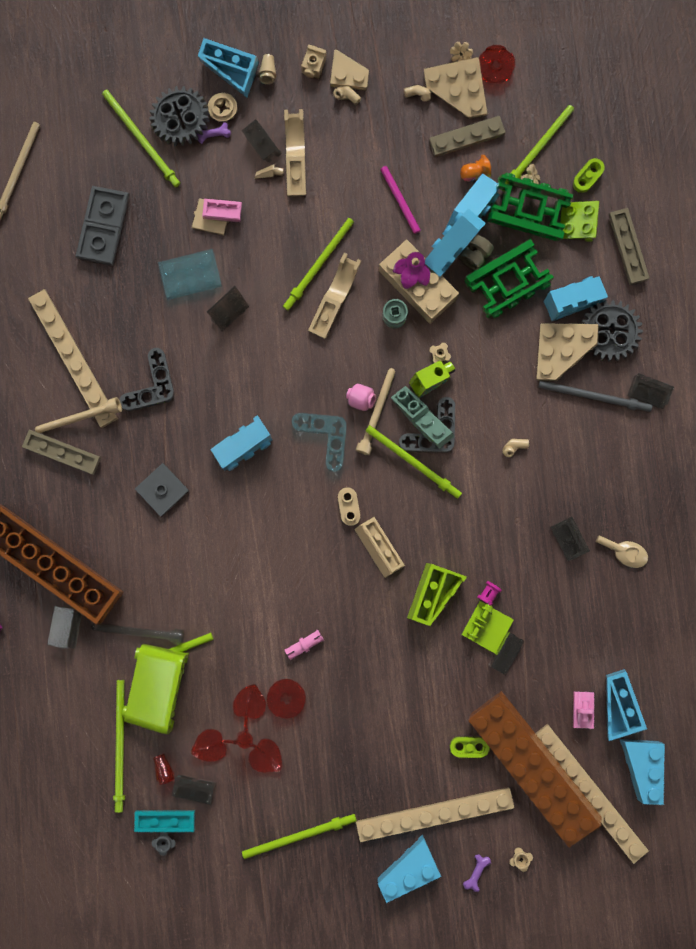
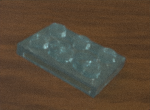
[158,249,222,300]

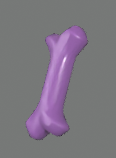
[197,122,231,144]
[463,854,491,892]

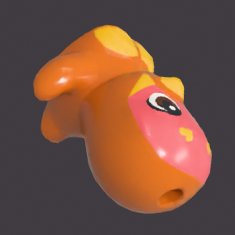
[460,154,491,182]

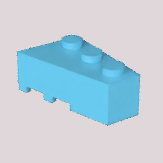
[198,38,259,98]
[445,173,500,229]
[425,208,486,277]
[544,276,608,321]
[210,415,272,471]
[606,669,647,741]
[620,739,665,805]
[377,835,441,903]

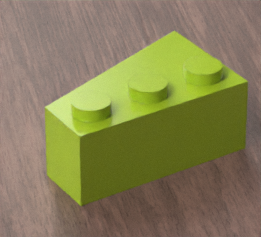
[407,563,467,626]

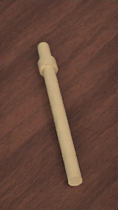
[0,122,40,220]

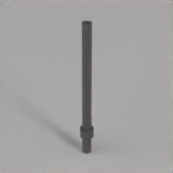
[538,380,652,412]

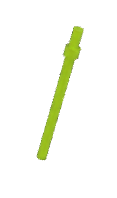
[502,105,574,192]
[282,218,354,311]
[365,425,462,499]
[242,814,357,859]

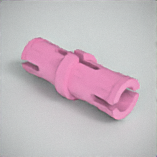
[284,630,324,660]

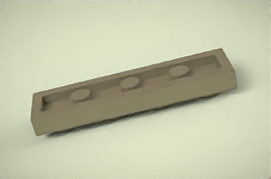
[429,116,506,157]
[608,208,649,285]
[22,429,101,475]

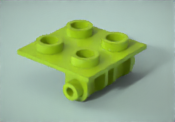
[560,201,600,242]
[461,601,514,654]

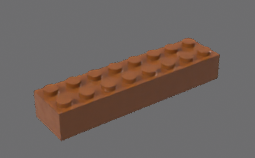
[0,504,124,624]
[468,691,602,847]

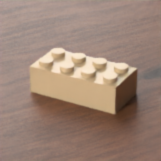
[379,239,459,324]

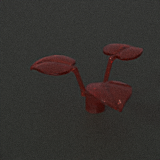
[191,684,282,772]

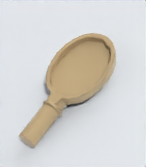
[596,535,648,568]

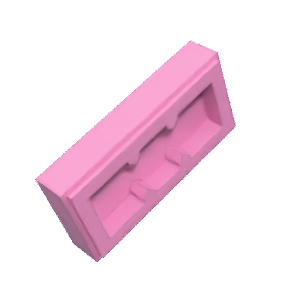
[202,199,242,222]

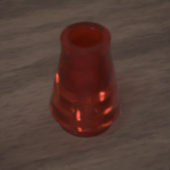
[153,754,175,785]

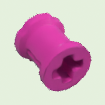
[477,581,502,606]

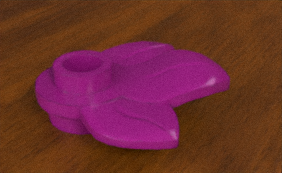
[393,252,430,289]

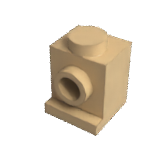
[301,45,326,78]

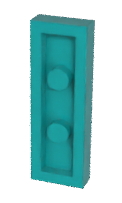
[134,810,195,832]

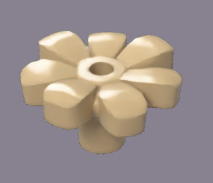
[450,42,473,62]
[521,164,540,184]

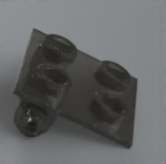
[207,286,249,331]

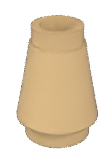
[258,54,277,84]

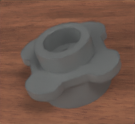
[152,832,176,856]

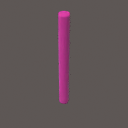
[380,166,421,234]

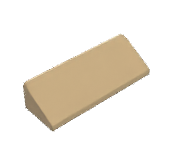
[355,517,405,578]

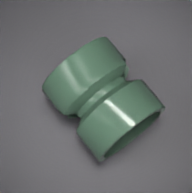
[383,299,408,329]

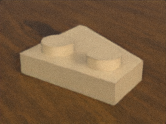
[330,50,369,91]

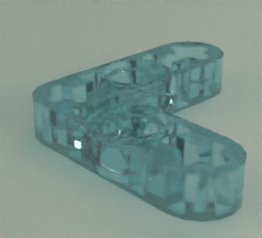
[292,413,347,472]

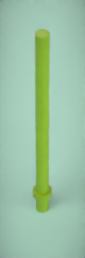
[102,90,181,188]
[113,680,125,812]

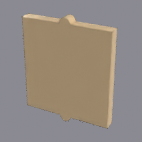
[192,198,229,235]

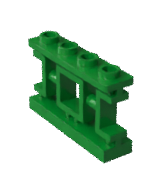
[487,173,573,241]
[464,239,554,319]

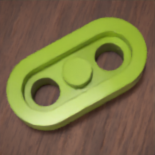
[573,158,605,193]
[450,737,490,758]

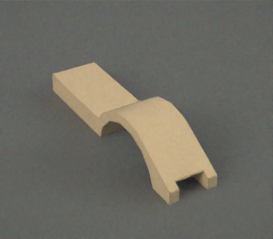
[284,109,306,197]
[308,253,361,339]

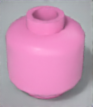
[346,384,376,411]

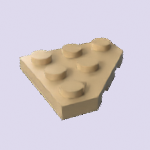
[424,57,488,119]
[537,324,599,381]

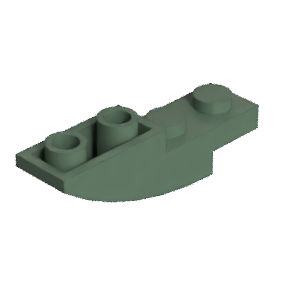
[391,386,454,449]

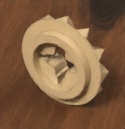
[208,93,237,123]

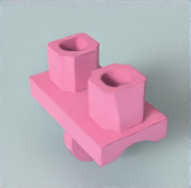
[573,692,594,729]

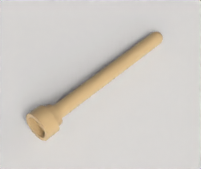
[356,368,395,455]
[35,397,122,433]

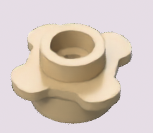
[430,343,451,363]
[510,848,533,872]

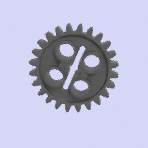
[149,86,210,146]
[581,300,643,362]

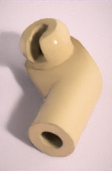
[404,85,431,102]
[333,86,361,105]
[502,439,529,457]

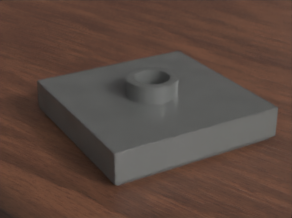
[84,186,130,230]
[75,221,121,266]
[135,463,189,517]

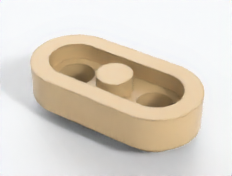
[338,488,360,526]

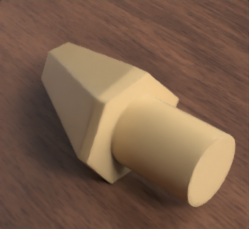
[254,164,284,179]

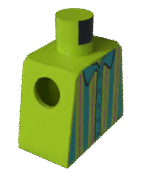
[409,361,455,398]

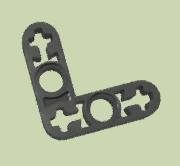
[120,348,175,411]
[399,397,455,453]

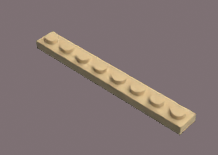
[28,289,118,428]
[535,724,648,864]
[356,787,514,842]

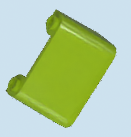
[122,644,189,734]

